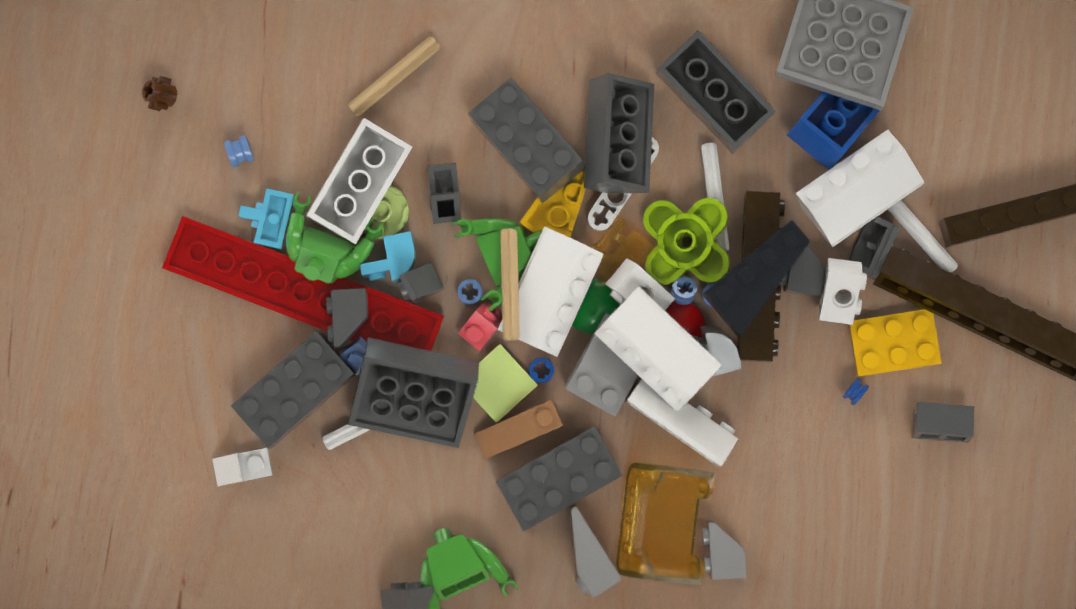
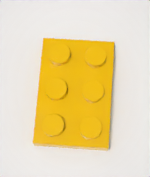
[848,309,942,377]

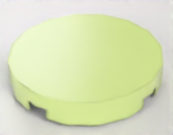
[363,185,409,240]

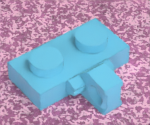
[238,188,294,250]

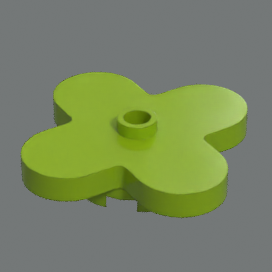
[643,198,731,285]

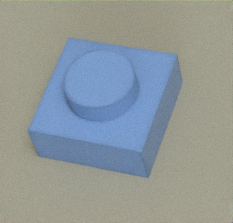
[338,337,367,376]

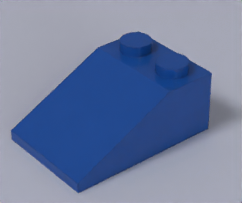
[787,92,880,170]

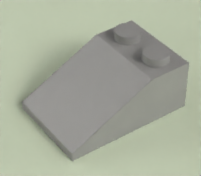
[564,313,638,416]
[570,506,622,598]

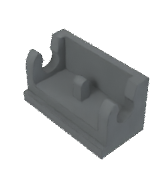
[849,217,900,280]
[912,402,974,443]

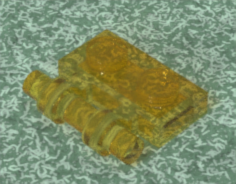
[590,217,655,281]

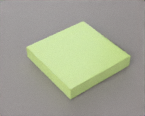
[473,344,538,423]

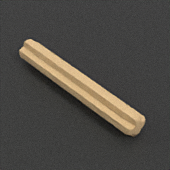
[348,36,440,117]
[500,228,520,341]

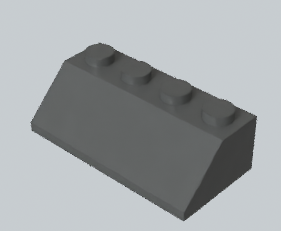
[584,73,654,193]

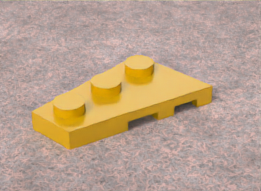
[519,169,586,238]

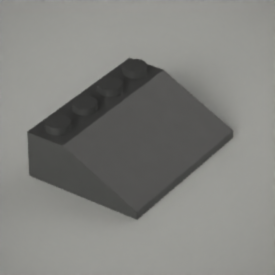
[348,338,479,448]

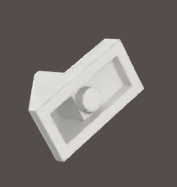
[212,448,273,486]

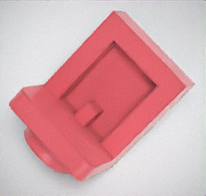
[458,301,502,351]

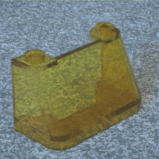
[616,463,715,585]

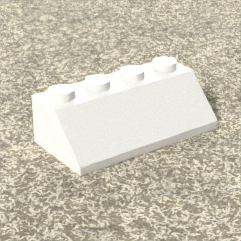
[305,118,412,244]
[796,130,925,247]
[498,227,604,357]
[595,287,722,412]
[625,378,738,467]

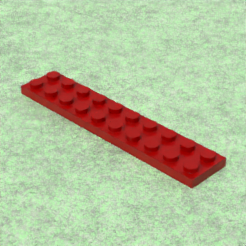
[162,216,445,351]

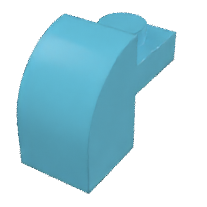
[360,231,416,283]

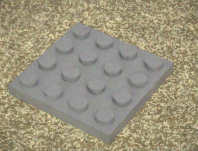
[775,0,914,111]

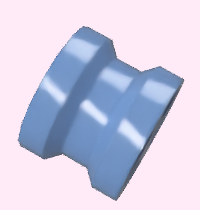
[224,135,254,168]

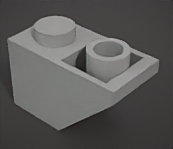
[702,522,746,580]

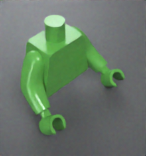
[286,192,383,283]
[452,218,542,311]
[420,528,518,609]

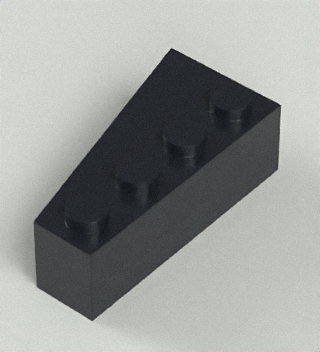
[702,220,810,338]

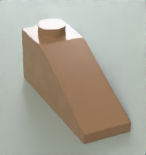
[474,400,563,459]

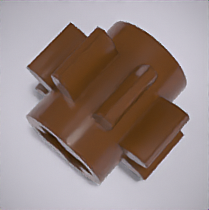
[142,76,177,112]

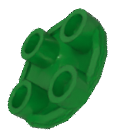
[572,279,620,334]

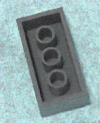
[656,30,776,154]
[468,78,585,204]
[231,331,356,449]
[496,426,623,532]

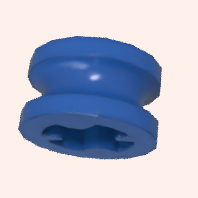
[529,358,554,383]
[842,377,869,406]

